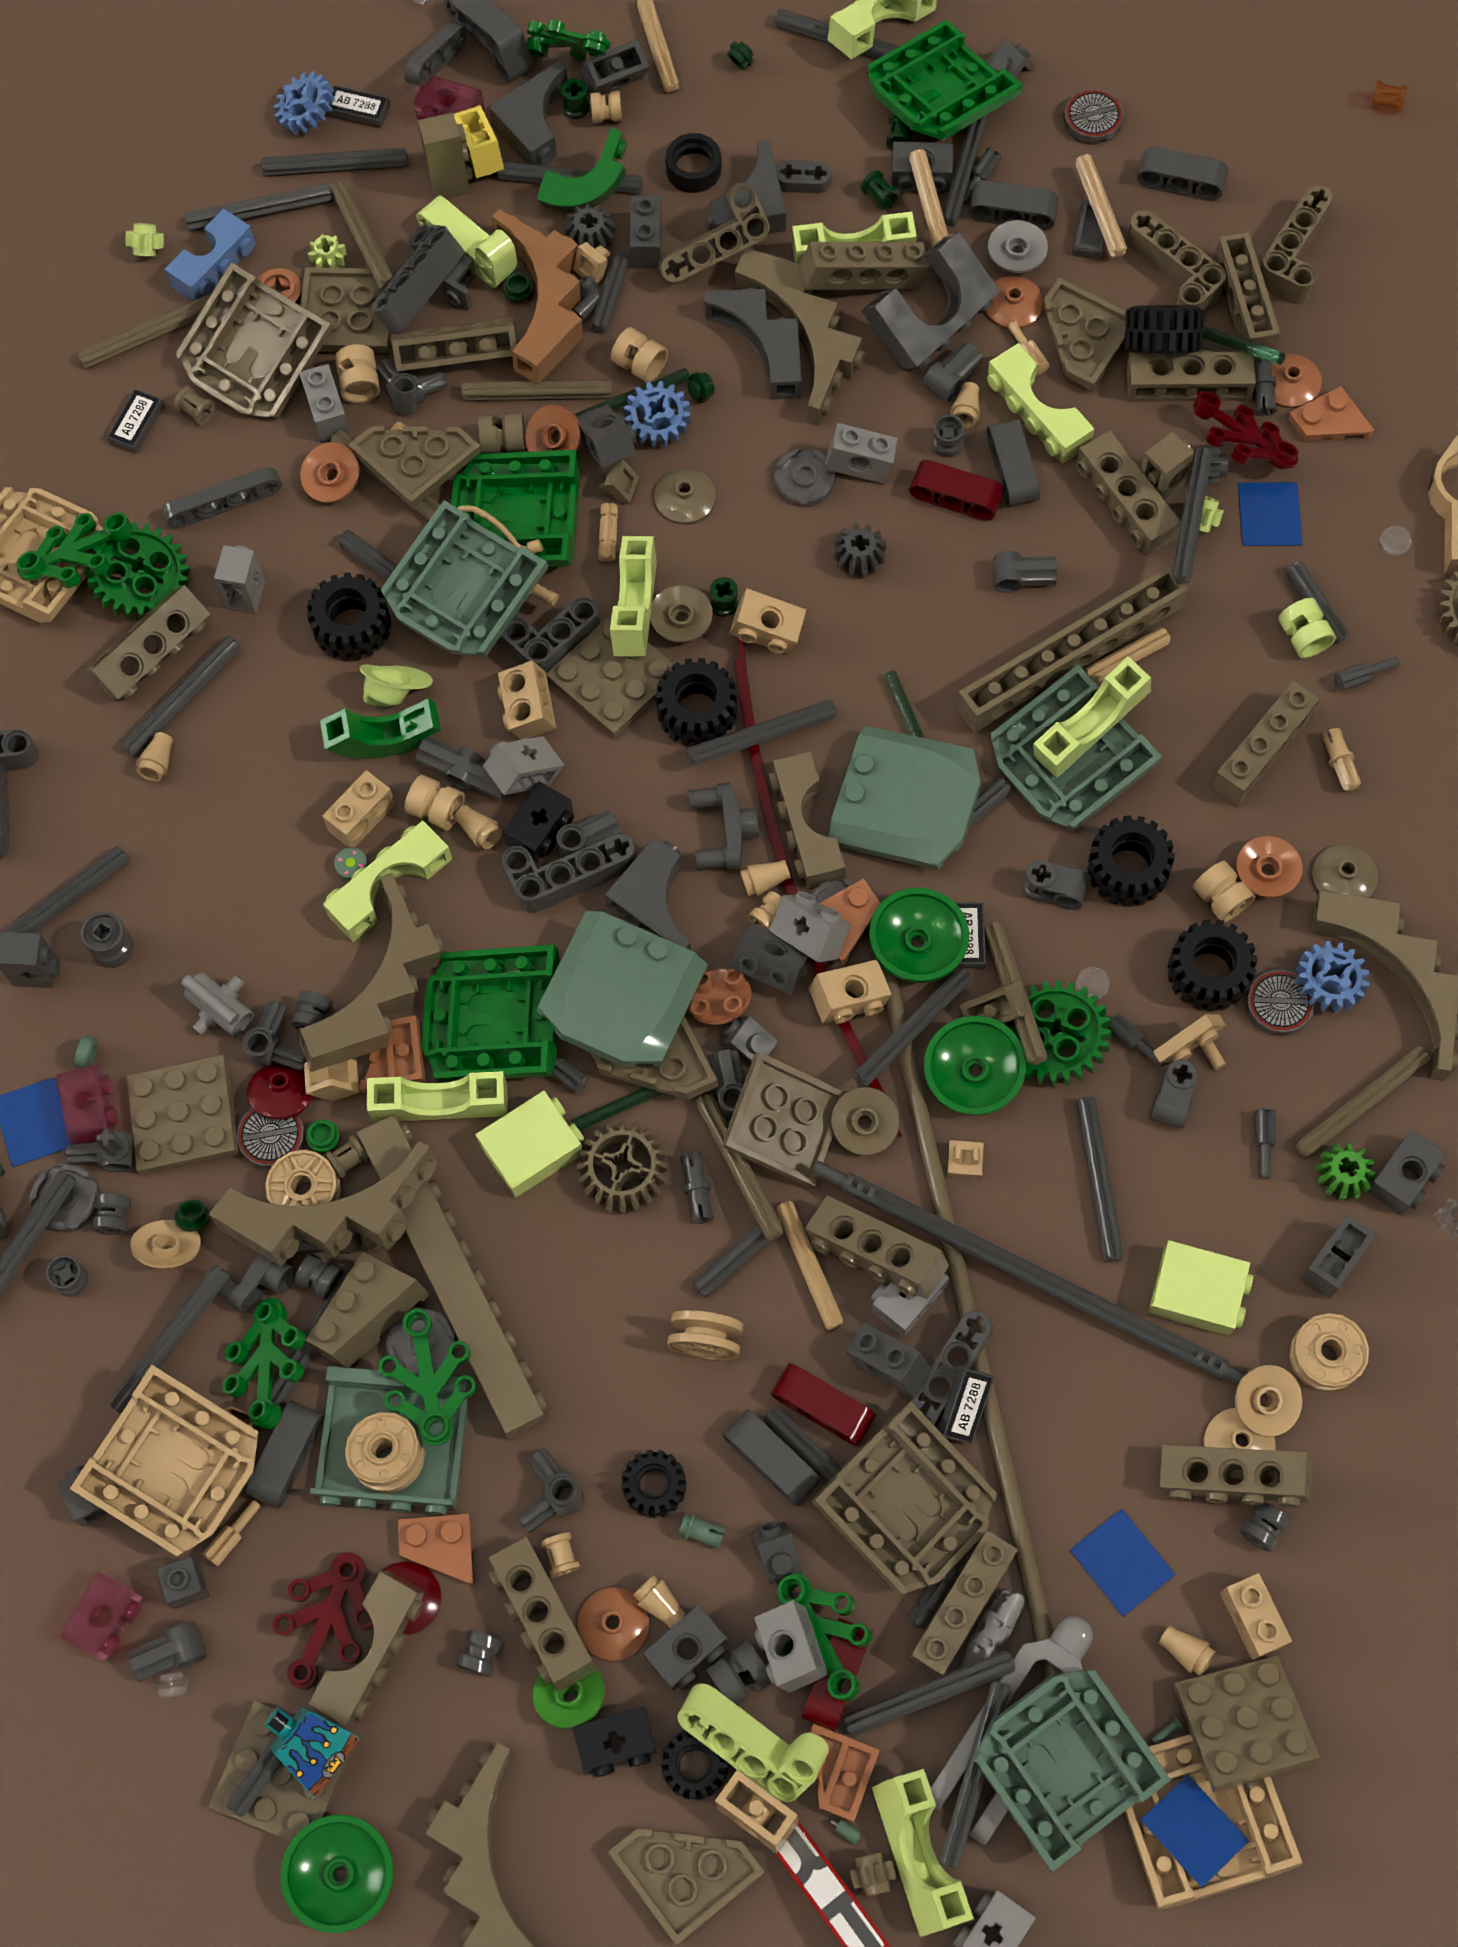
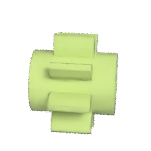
[125,223,164,256]
[308,235,347,268]
[1199,496,1224,532]

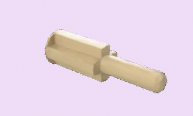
[1008,322,1050,376]
[202,1500,260,1567]

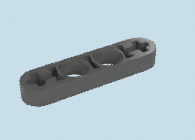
[405,22,467,87]
[162,468,282,529]
[911,1310,993,1427]

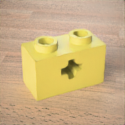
[454,105,504,178]

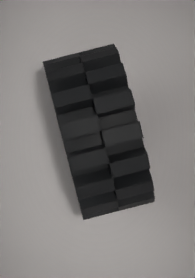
[621,1449,686,1518]
[661,1730,728,1800]

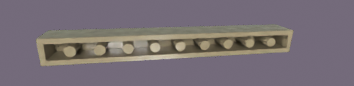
[357,1114,548,1440]

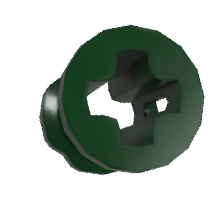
[561,78,589,119]
[886,113,912,151]
[860,170,900,211]
[710,577,738,617]

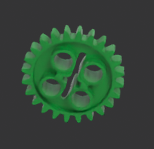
[85,522,189,621]
[1006,980,1112,1087]

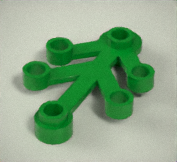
[526,20,611,60]
[16,512,132,588]
[222,1297,306,1430]
[378,1309,477,1446]
[777,1573,872,1702]

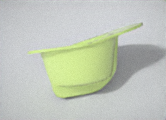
[360,664,433,707]

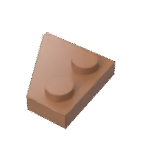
[819,878,881,965]
[359,1015,426,1094]

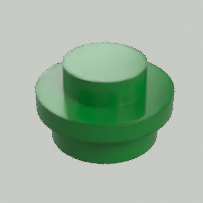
[306,1119,340,1153]

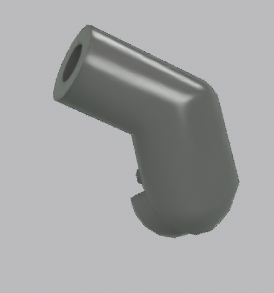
[572,276,600,322]

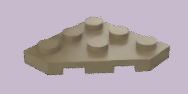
[1043,277,1126,391]
[348,426,481,508]
[589,1016,719,1100]
[608,1828,765,1946]

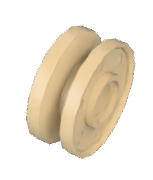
[265,1150,342,1206]
[667,1310,743,1361]
[1289,1313,1369,1392]
[345,1412,425,1494]

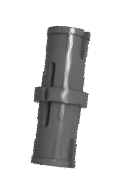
[1253,350,1277,416]
[680,1152,714,1224]

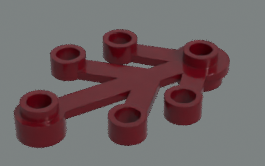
[1193,391,1299,470]
[272,1552,373,1690]

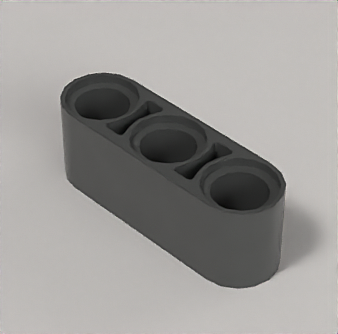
[1137,147,1228,201]
[969,180,1059,231]
[987,420,1040,506]
[246,1400,324,1509]
[722,1409,821,1506]

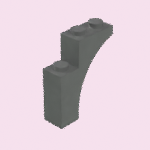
[704,288,801,400]

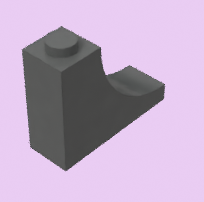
[489,61,568,165]
[705,139,786,242]
[605,837,691,950]

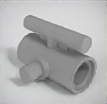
[181,973,254,1037]

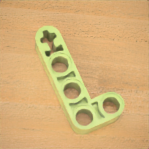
[416,195,518,288]
[677,1683,829,1802]

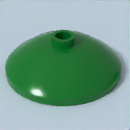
[869,887,969,983]
[924,1016,1026,1116]
[280,1815,394,1933]

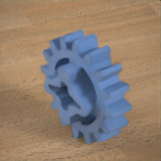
[274,72,335,135]
[624,381,691,448]
[1295,941,1370,1013]

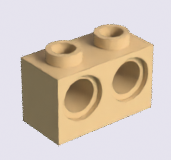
[497,661,557,740]
[322,770,396,848]

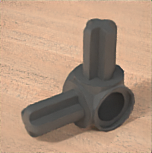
[377,359,448,415]
[242,1001,307,1071]
[66,1128,133,1172]
[518,1449,584,1533]

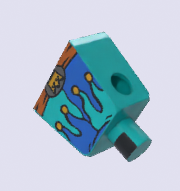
[264,1706,360,1798]

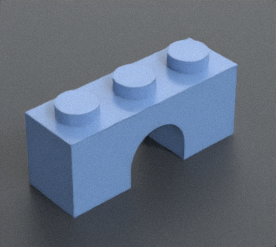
[164,208,256,301]

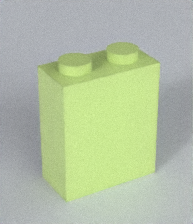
[475,1091,584,1198]
[1148,1240,1254,1337]

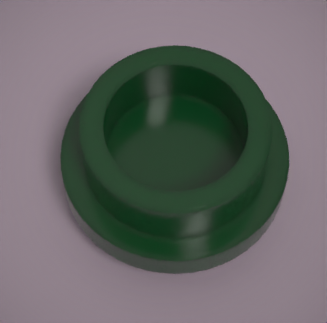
[727,42,754,70]
[503,272,534,302]
[687,372,715,403]
[174,1200,210,1232]

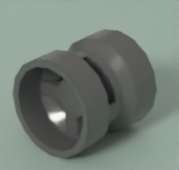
[932,414,965,458]
[290,991,332,1030]
[92,1193,131,1235]
[294,1253,343,1300]
[46,1255,88,1297]
[1240,1502,1290,1552]
[456,1629,503,1677]

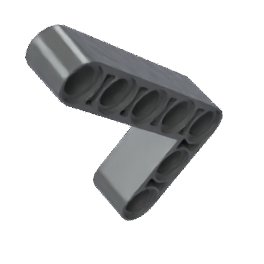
[496,597,600,674]

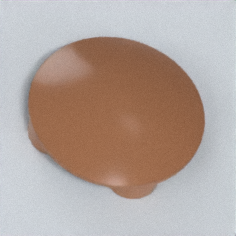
[688,968,752,1025]

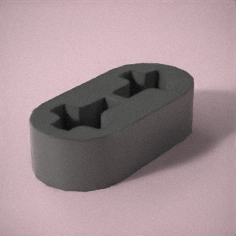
[776,161,831,193]

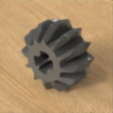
[564,203,615,249]
[833,523,887,578]

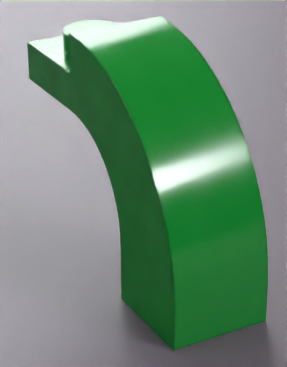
[536,128,627,211]
[320,698,441,759]

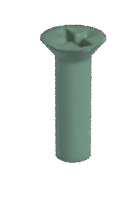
[1151,1716,1184,1745]

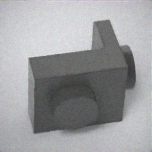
[986,39,1033,77]
[442,254,476,310]
[718,1016,778,1064]
[752,1521,803,1584]

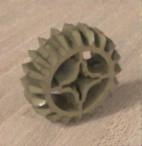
[576,1121,669,1214]

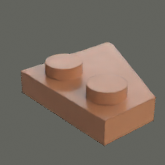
[1288,386,1374,442]
[398,1513,474,1585]
[811,1724,880,1823]

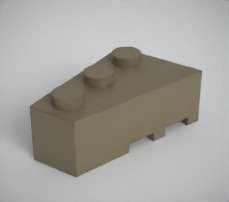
[305,1252,431,1368]

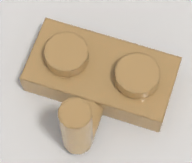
[1153,1014,1226,1071]

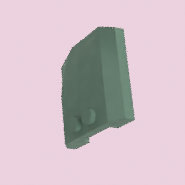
[381,500,549,657]
[990,664,1162,831]
[828,725,981,870]
[537,911,708,1067]
[973,1669,1171,1872]

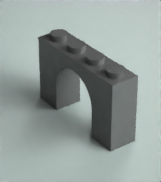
[861,232,1000,370]

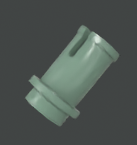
[678,1512,726,1549]

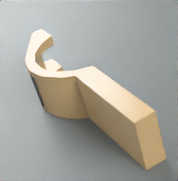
[1428,436,1458,575]

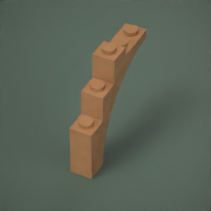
[492,209,582,385]

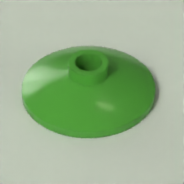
[533,1667,605,1729]

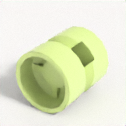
[1278,598,1336,658]

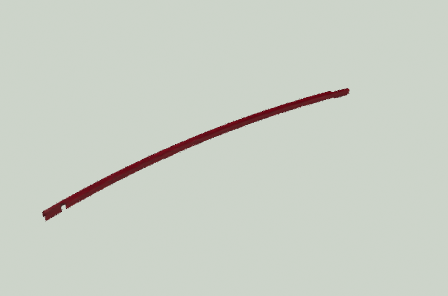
[735,639,902,1137]

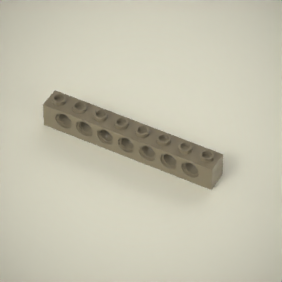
[956,566,1189,733]

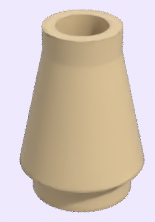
[950,382,980,429]
[136,732,173,782]
[454,805,502,849]
[740,860,791,897]
[633,1575,686,1629]
[1159,1625,1216,1676]

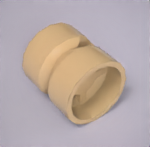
[611,327,668,383]
[335,344,380,403]
[404,774,465,831]
[1192,860,1256,923]

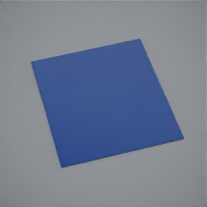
[1238,482,1303,546]
[0,1077,74,1167]
[1070,1509,1176,1617]
[1141,1775,1249,1888]

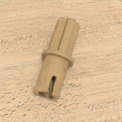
[1321,728,1361,791]

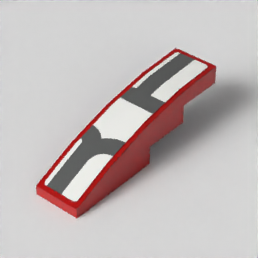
[775,1821,890,1947]

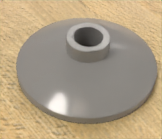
[988,220,1048,273]

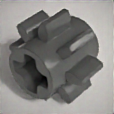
[1204,445,1228,485]

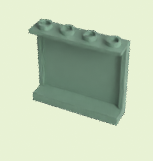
[310,1366,471,1516]

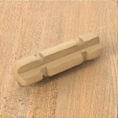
[598,503,618,562]

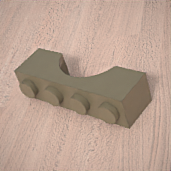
[768,751,845,889]
[308,1571,425,1726]

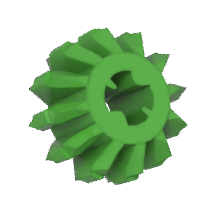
[1315,1142,1376,1201]

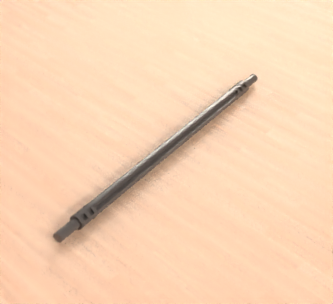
[812,1161,1246,1385]

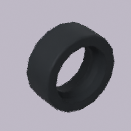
[665,133,722,193]

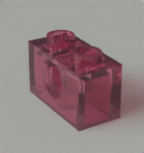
[414,76,484,121]
[57,1065,118,1144]
[59,1571,143,1661]

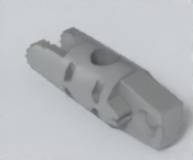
[960,1589,1025,1669]

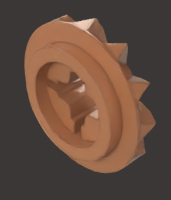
[258,268,302,302]

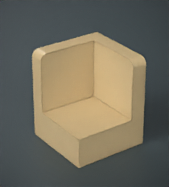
[304,1059,359,1101]

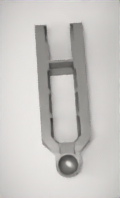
[931,1616,1093,1846]

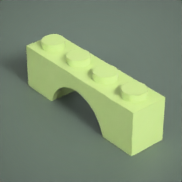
[828,0,937,59]
[792,212,917,264]
[987,343,1095,464]
[610,536,657,656]
[1033,657,1151,778]
[323,821,452,942]
[367,1071,508,1123]
[872,1769,973,1937]

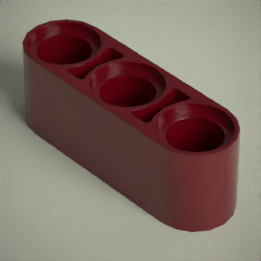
[909,460,1004,521]
[770,1363,876,1446]
[801,1617,873,1732]

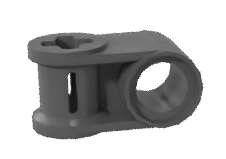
[1022,860,1089,910]
[1149,1059,1198,1129]

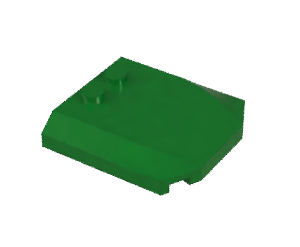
[867,19,1023,140]
[451,450,581,567]
[421,944,560,1082]

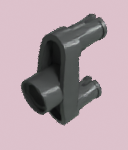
[688,782,759,870]
[217,1253,295,1312]

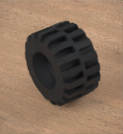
[1124,305,1204,354]
[307,573,391,661]
[656,658,737,746]
[1087,815,1175,907]
[1167,919,1257,1012]

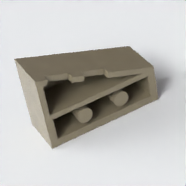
[418,112,473,198]

